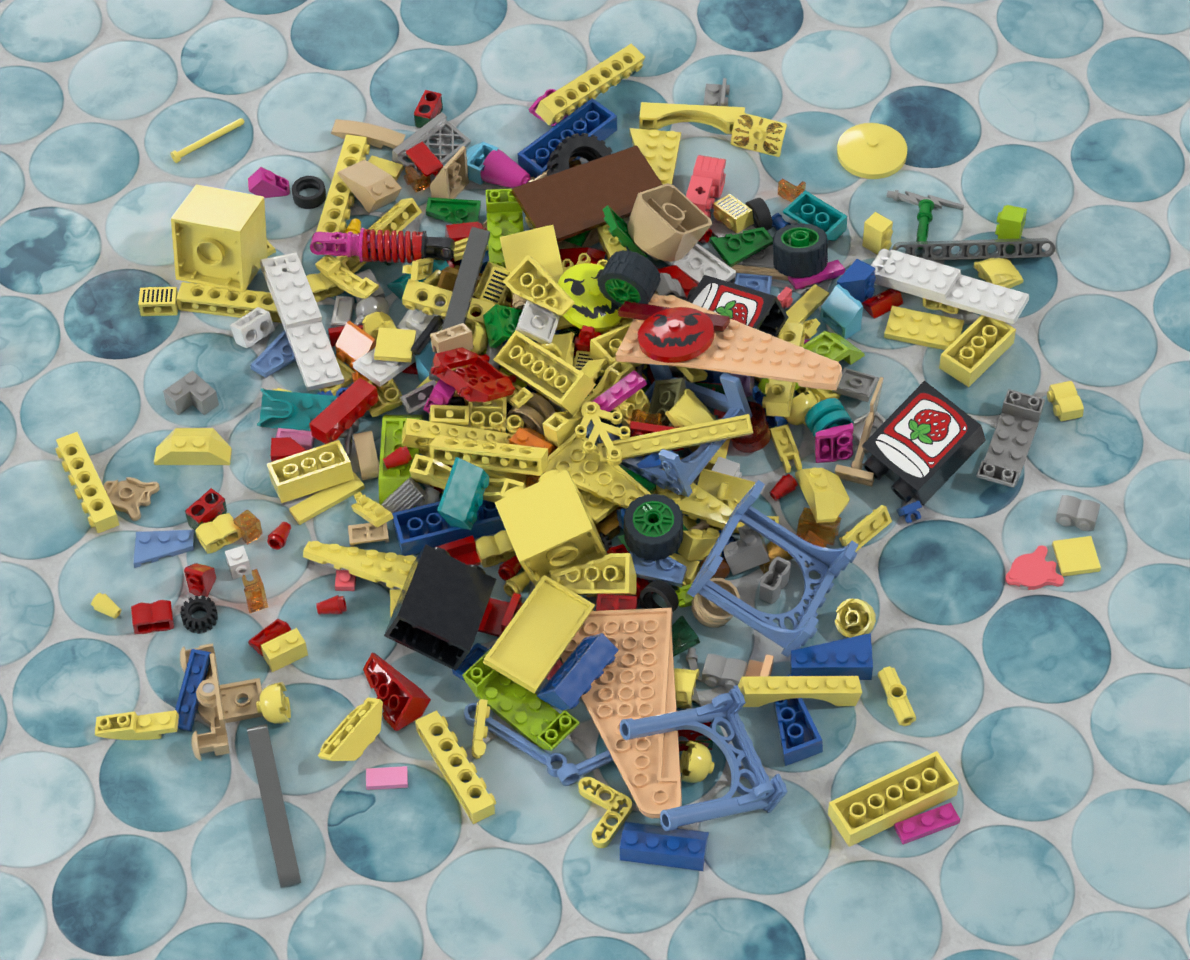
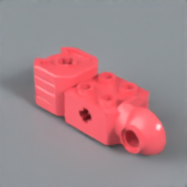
[686,155,726,219]

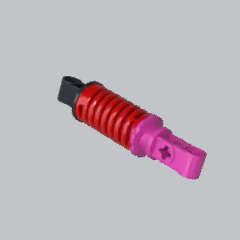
[310,228,455,264]

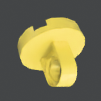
[362,312,397,342]

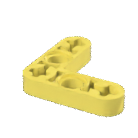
[578,777,632,848]

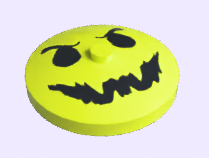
[558,263,623,332]

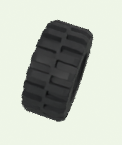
[547,133,612,176]

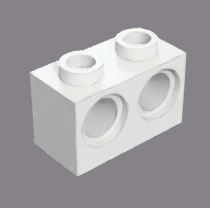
[230,307,275,348]

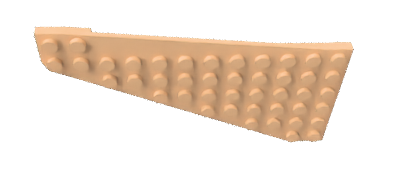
[615,294,842,390]
[560,608,682,818]

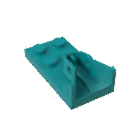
[257,388,338,431]

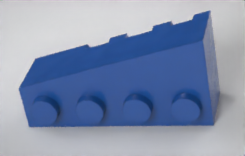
[790,633,873,680]
[774,674,823,766]

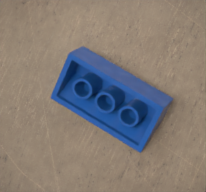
[537,633,618,710]
[620,822,709,871]

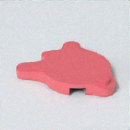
[1005,545,1064,590]

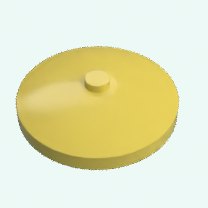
[837,123,907,179]

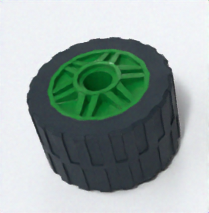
[773,223,828,278]
[598,250,661,307]
[624,494,683,561]

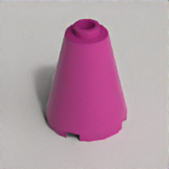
[481,149,531,188]

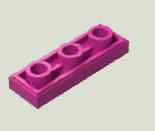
[788,260,845,289]

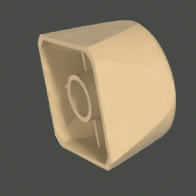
[627,183,712,262]

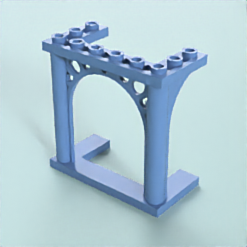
[586,364,752,497]
[687,480,858,658]

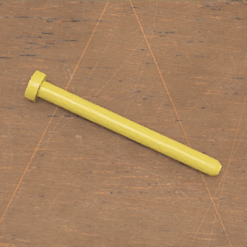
[170,118,245,163]

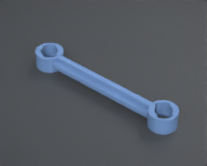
[464,703,567,777]
[557,750,613,786]

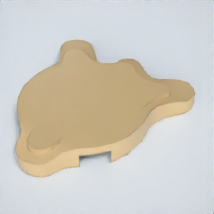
[103,477,160,521]

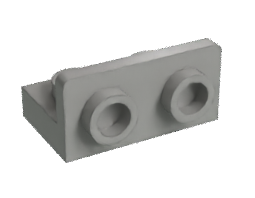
[704,78,730,107]

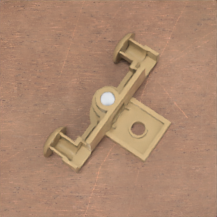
[180,643,263,761]

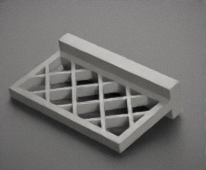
[392,112,471,182]

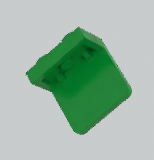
[483,304,532,348]

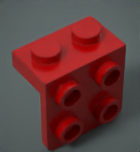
[478,593,524,637]

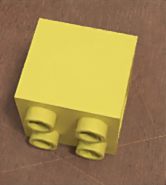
[171,184,268,292]
[495,470,608,587]

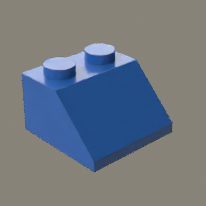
[837,259,876,303]

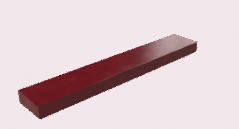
[618,301,730,332]

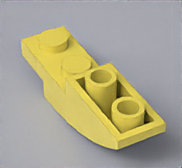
[95,710,179,740]

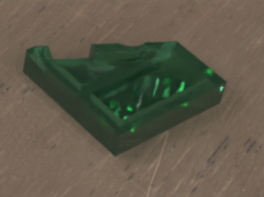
[672,615,700,657]

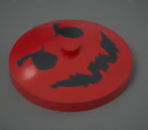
[638,307,715,363]

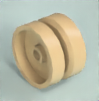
[507,392,555,434]
[692,578,740,628]

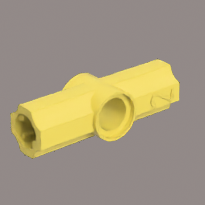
[878,666,916,727]

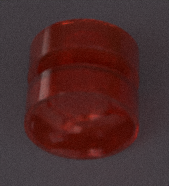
[731,401,771,453]

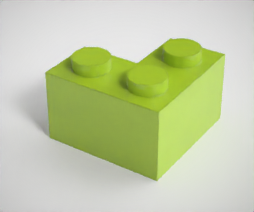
[995,205,1027,246]

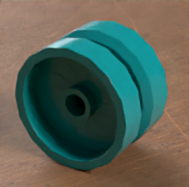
[804,398,854,438]

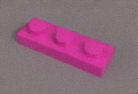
[591,370,647,412]
[894,803,960,845]

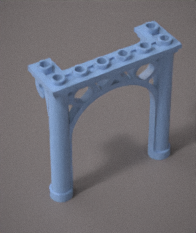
[620,685,788,831]

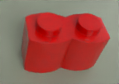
[131,600,174,634]

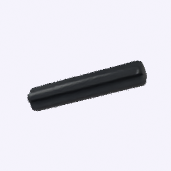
[411,315,444,355]

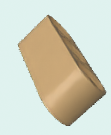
[353,431,379,480]

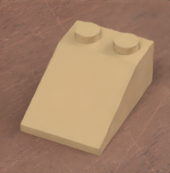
[430,146,469,199]
[337,159,402,213]

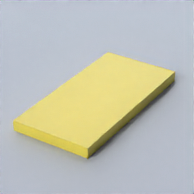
[500,225,574,331]
[483,575,595,694]

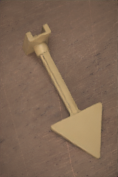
[835,377,884,487]

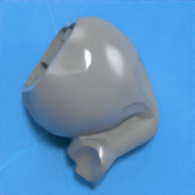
[355,296,389,326]

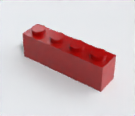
[309,378,379,444]

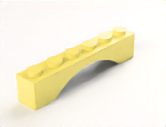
[639,102,745,134]
[542,361,634,447]
[409,454,526,503]
[738,676,862,707]

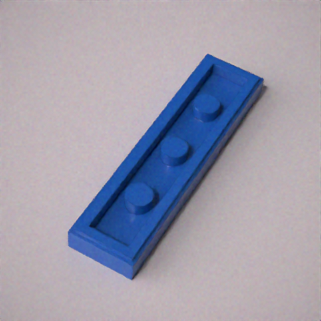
[175,649,211,732]

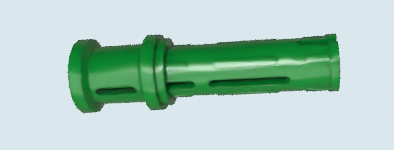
[916,199,935,250]

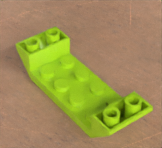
[486,189,524,268]
[757,331,865,398]
[378,414,423,508]
[462,649,580,751]

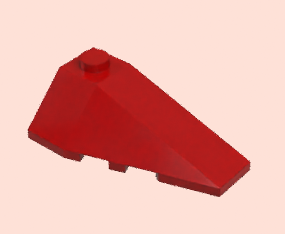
[363,653,431,731]

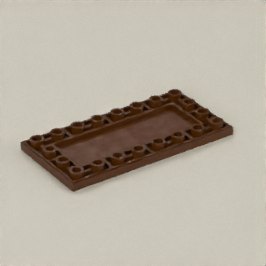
[511,145,663,242]

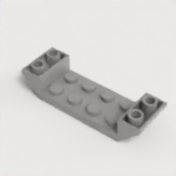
[977,389,1045,488]

